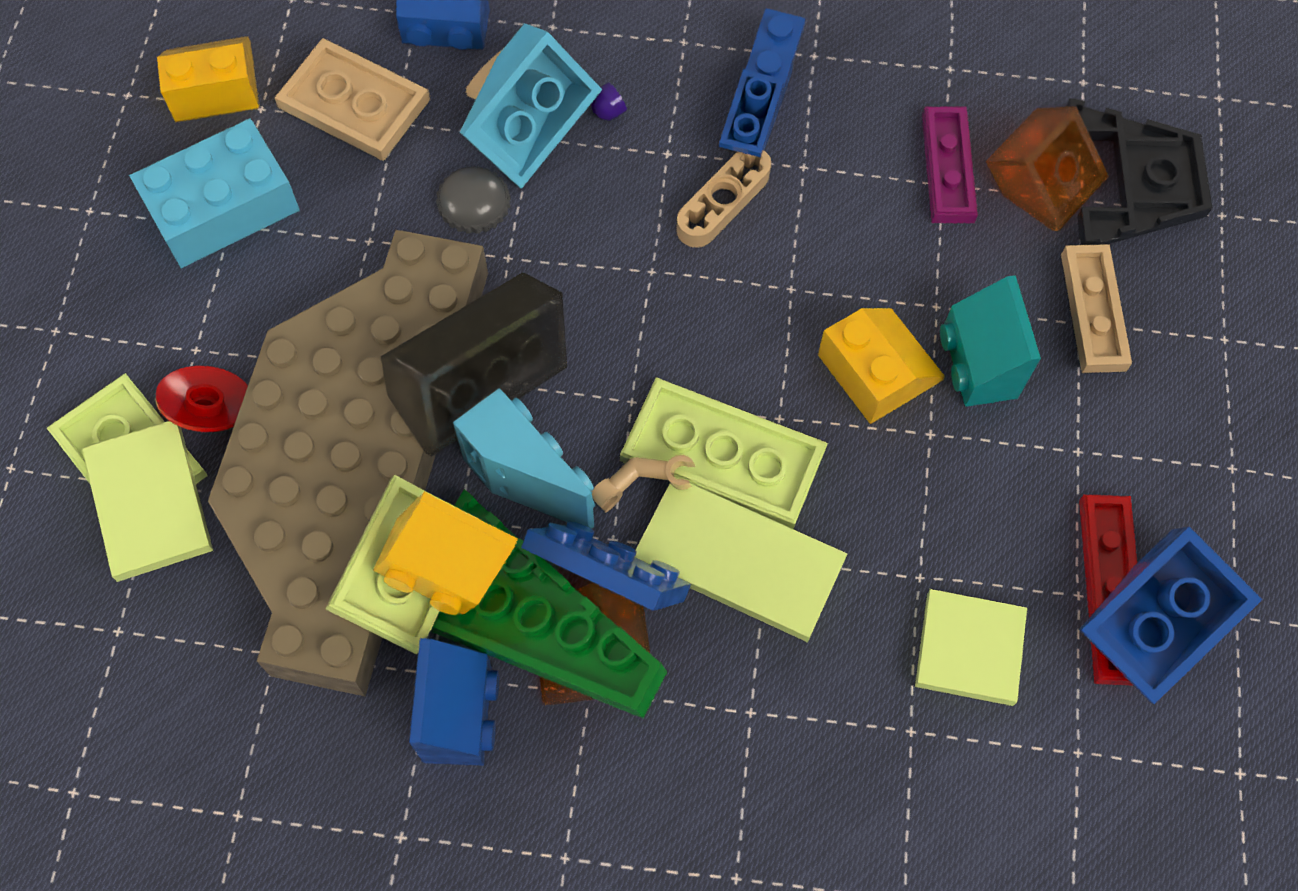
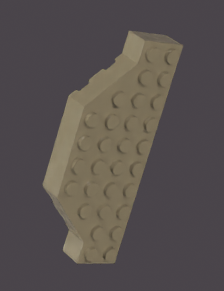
[208,230,488,697]

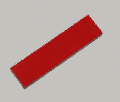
[1079,495,1137,685]

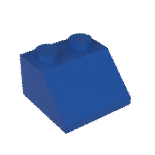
[396,0,490,50]
[409,638,499,766]

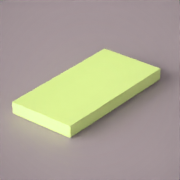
[620,377,828,529]
[635,476,847,642]

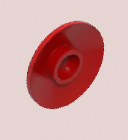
[156,366,248,432]

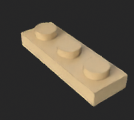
[1061,244,1132,373]

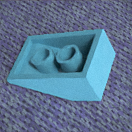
[460,23,603,189]

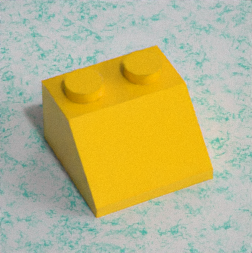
[157,36,259,122]
[818,308,945,424]
[373,491,517,615]

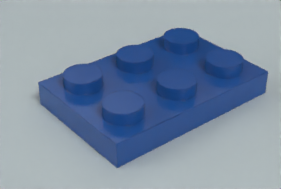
[521,521,691,611]

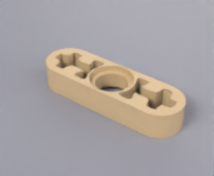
[677,151,771,247]

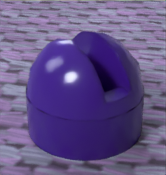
[591,82,627,120]

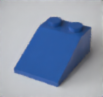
[1079,526,1262,704]

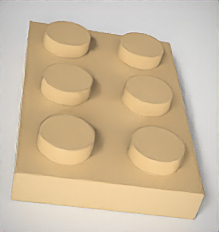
[275,38,430,161]

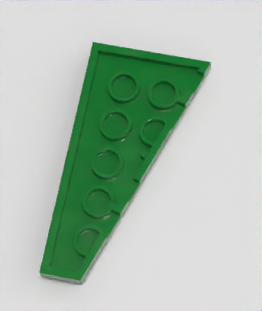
[431,489,667,718]

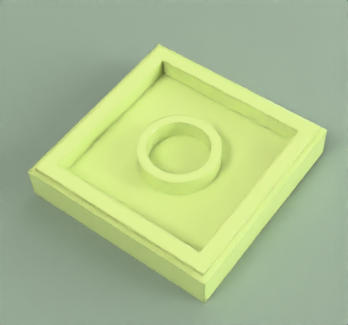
[915,589,1027,706]

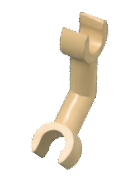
[591,455,695,513]

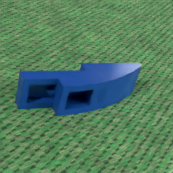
[719,8,806,158]

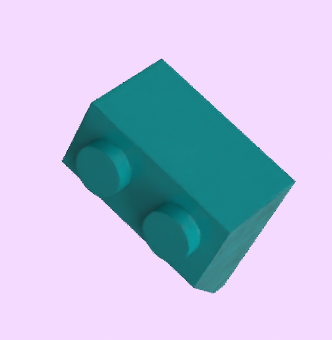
[940,275,1041,407]

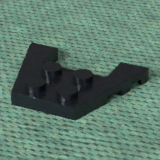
[1065,98,1213,245]

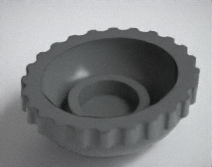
[436,166,511,234]

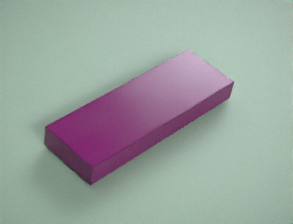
[922,107,978,223]

